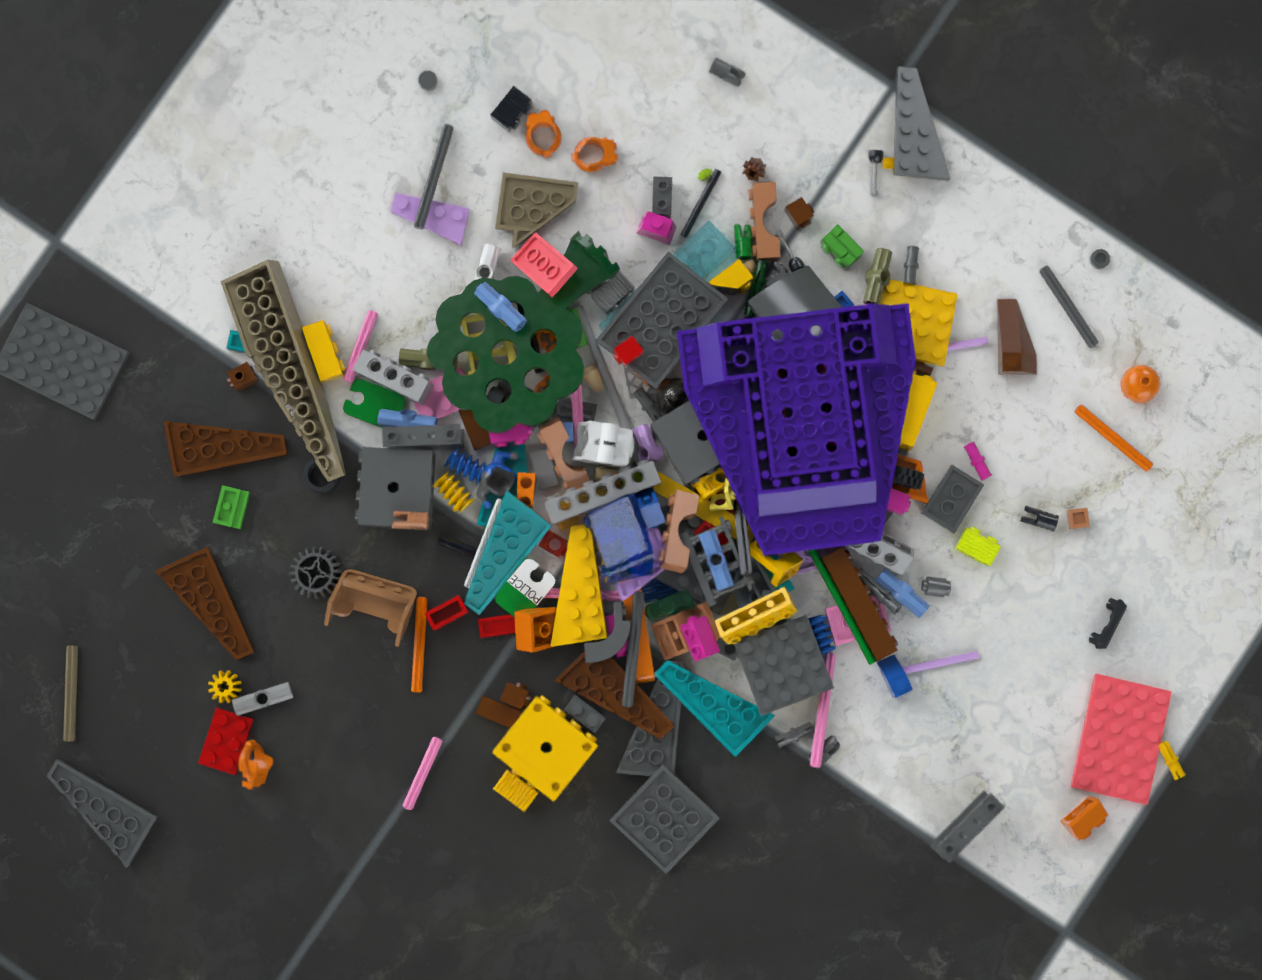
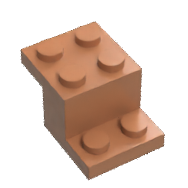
[650,602,721,660]

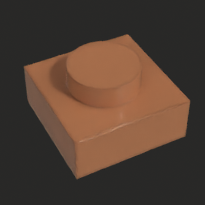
[1067,508,1090,529]

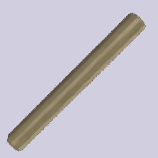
[63,645,78,742]

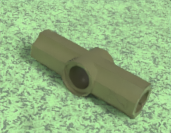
[863,248,893,304]
[399,348,458,370]

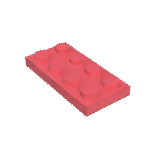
[510,232,578,297]

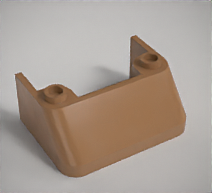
[324,569,417,647]

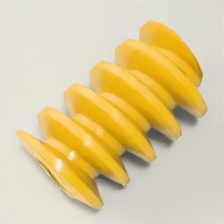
[433,472,475,514]

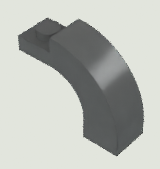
[585,602,630,663]

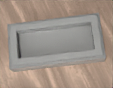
[529,448,559,490]

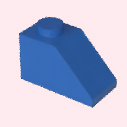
[635,487,666,529]
[876,655,913,698]

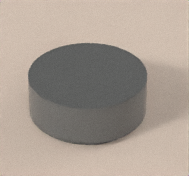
[418,71,438,91]
[1090,249,1110,269]

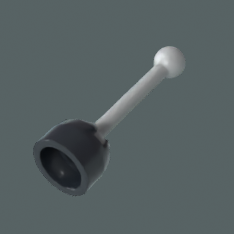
[868,150,884,196]
[775,230,805,272]

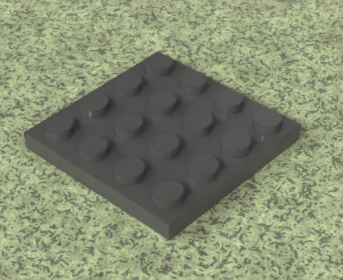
[734,615,834,716]
[610,764,720,874]

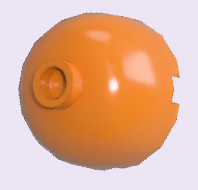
[1120,365,1161,403]

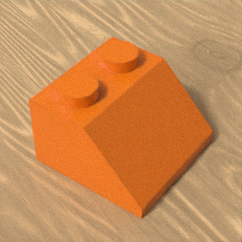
[514,607,557,653]
[1060,796,1108,841]

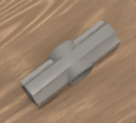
[232,682,294,716]

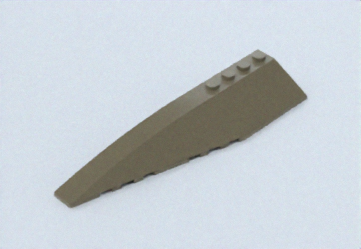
[221,260,346,482]

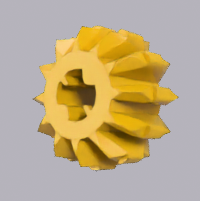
[208,670,242,703]

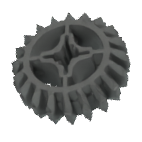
[289,547,342,599]

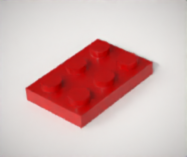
[198,707,254,775]

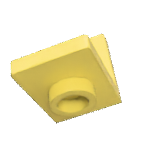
[710,478,736,511]

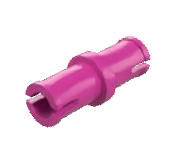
[963,442,992,481]

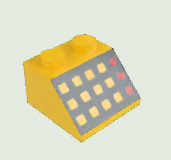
[708,259,753,295]

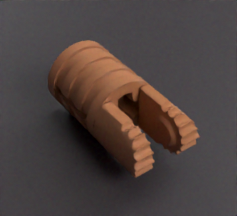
[392,511,429,530]

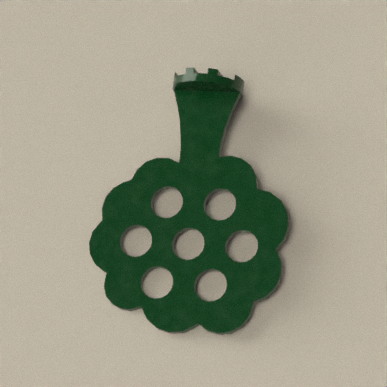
[427,230,620,434]

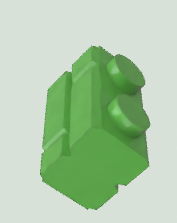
[820,224,864,270]

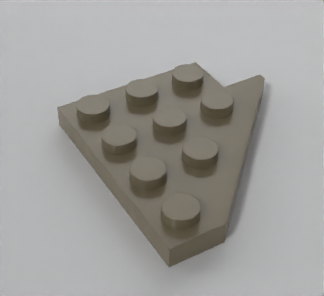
[495,172,578,248]

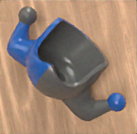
[476,451,519,509]

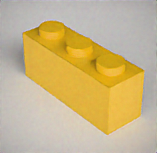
[301,320,346,384]

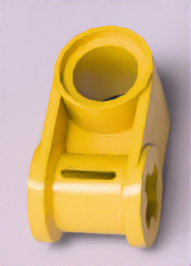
[692,468,726,501]

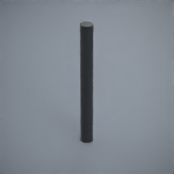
[680,169,722,238]

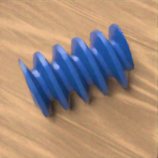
[444,447,486,485]
[808,615,836,655]

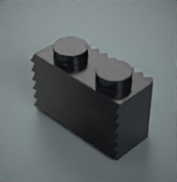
[490,86,533,132]

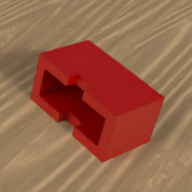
[424,595,469,631]

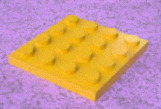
[880,279,958,367]

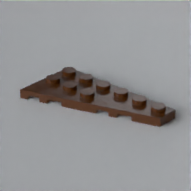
[163,421,288,477]

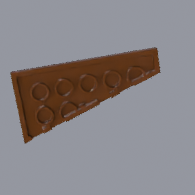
[155,547,255,660]
[554,641,675,739]

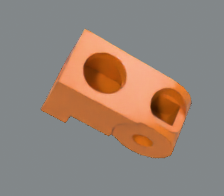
[517,472,536,509]

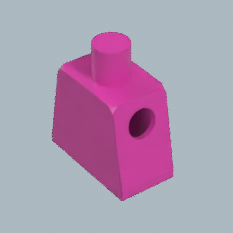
[636,211,677,245]

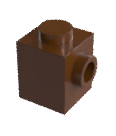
[784,197,814,230]
[227,362,259,391]
[500,682,531,709]

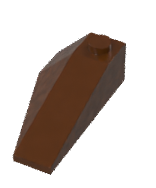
[997,299,1037,375]

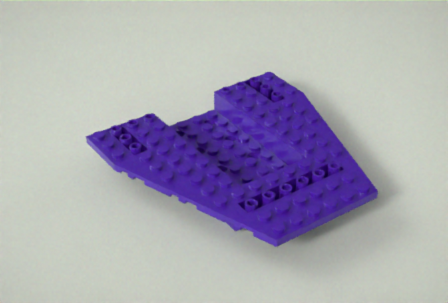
[677,303,916,556]

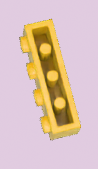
[715,587,798,645]

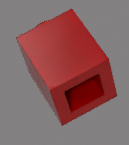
[613,336,644,367]

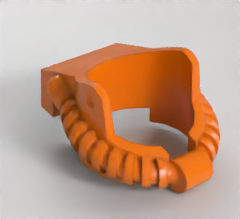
[525,110,562,158]
[571,137,618,173]
[239,740,274,789]

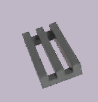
[556,398,597,422]

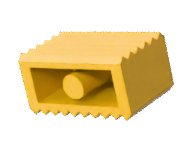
[493,769,539,812]

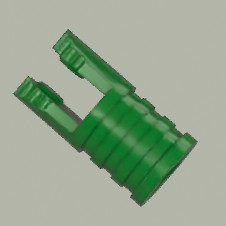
[734,224,753,260]

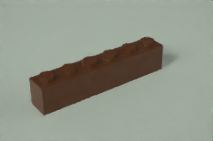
[821,547,898,661]

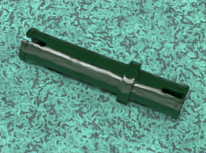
[743,260,769,318]

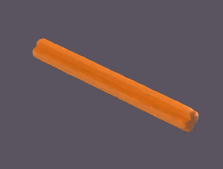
[1074,405,1153,472]
[411,597,427,693]

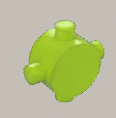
[697,168,713,181]

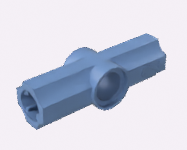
[474,282,527,332]
[377,409,438,427]
[699,530,734,591]
[875,568,930,618]

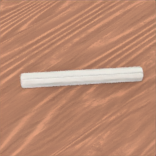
[464,499,502,588]

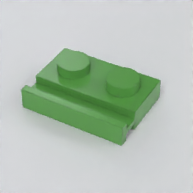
[213,485,251,529]

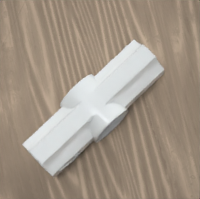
[475,244,501,280]

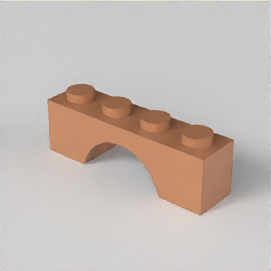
[748,182,780,262]
[537,416,591,494]
[658,490,699,573]

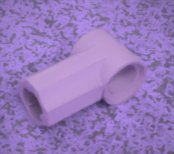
[633,424,663,462]

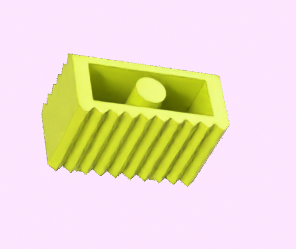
[954,526,1001,567]

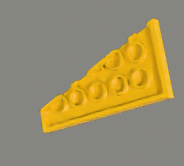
[550,523,608,647]

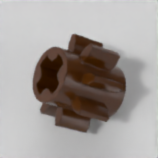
[742,157,767,182]

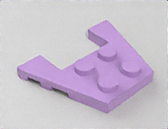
[596,528,665,601]

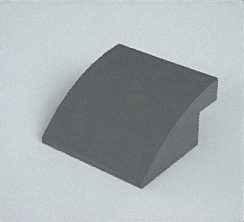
[748,265,842,341]

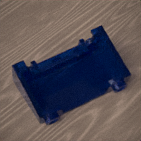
[584,493,654,584]

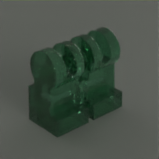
[645,589,695,620]

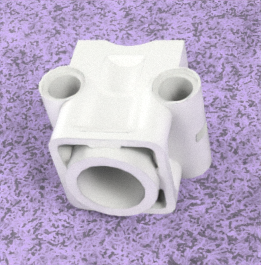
[572,421,634,468]

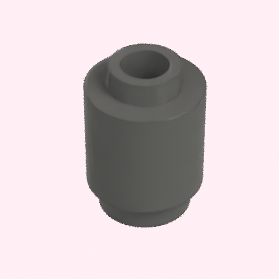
[921,576,951,597]

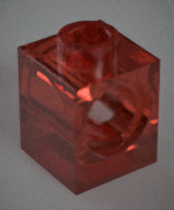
[539,530,568,558]

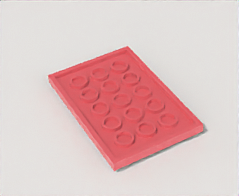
[1070,674,1172,805]

